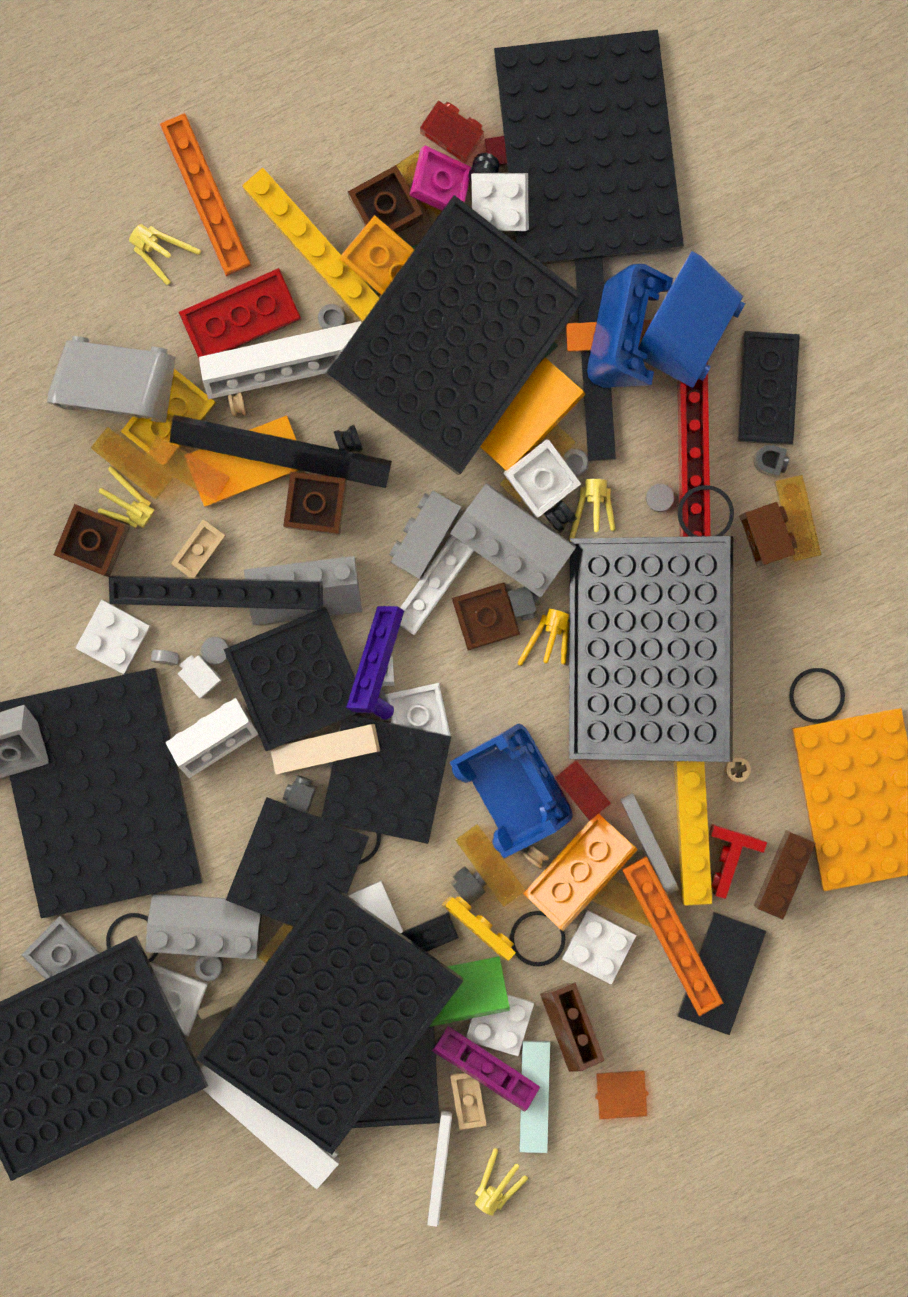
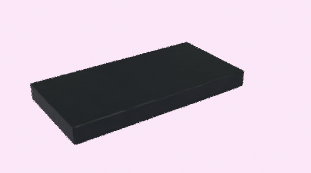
[737,331,800,445]
[677,912,766,1035]

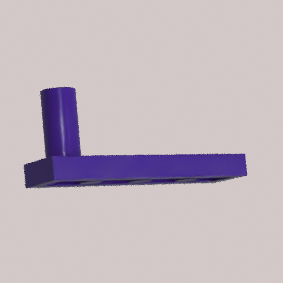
[346,606,404,720]

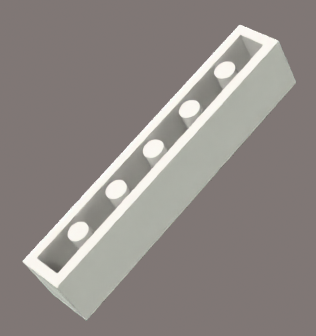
[199,321,361,399]
[200,1065,340,1189]

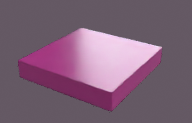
[410,145,471,210]

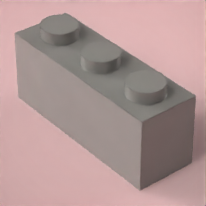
[389,490,461,580]

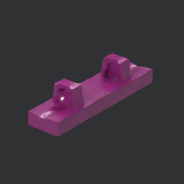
[432,1026,540,1112]

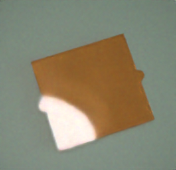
[595,1070,649,1119]

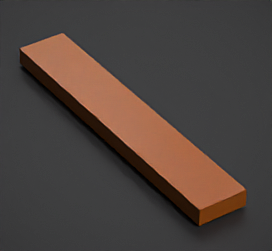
[160,113,251,276]
[622,856,723,1016]

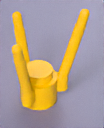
[518,609,570,666]

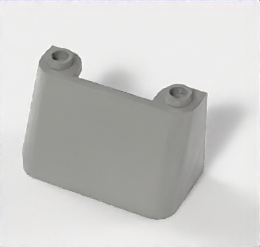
[47,336,176,423]

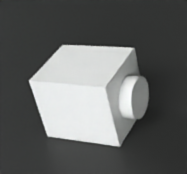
[178,655,223,698]

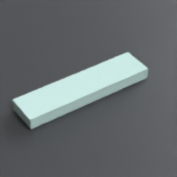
[519,1040,550,1153]

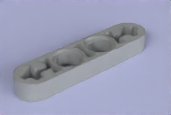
[620,793,679,896]

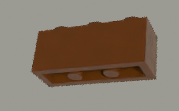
[754,830,816,920]
[540,982,605,1072]

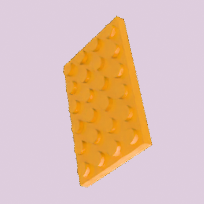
[792,708,908,891]

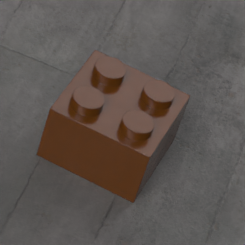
[348,165,423,234]
[283,471,347,535]
[739,502,797,567]
[53,504,130,577]

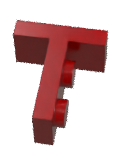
[709,824,767,899]

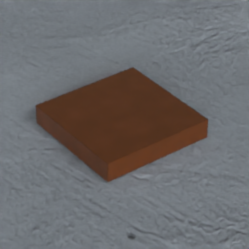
[452,582,520,651]

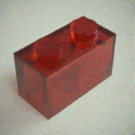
[420,100,484,164]
[554,759,611,821]

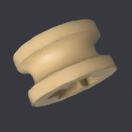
[228,392,247,417]
[725,757,751,782]
[522,845,549,869]

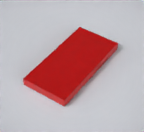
[178,268,302,358]

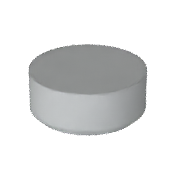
[318,304,346,329]
[562,449,589,477]
[646,484,674,512]
[201,637,229,664]
[151,650,179,665]
[195,956,223,981]

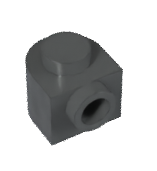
[754,445,789,478]
[508,586,540,621]
[283,775,317,814]
[451,866,487,905]

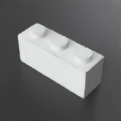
[166,698,258,778]

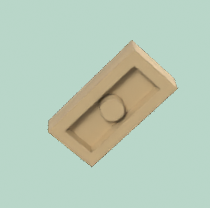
[171,519,226,578]
[450,1072,487,1130]

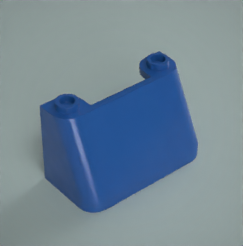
[638,251,746,388]
[587,263,673,388]
[450,723,573,859]

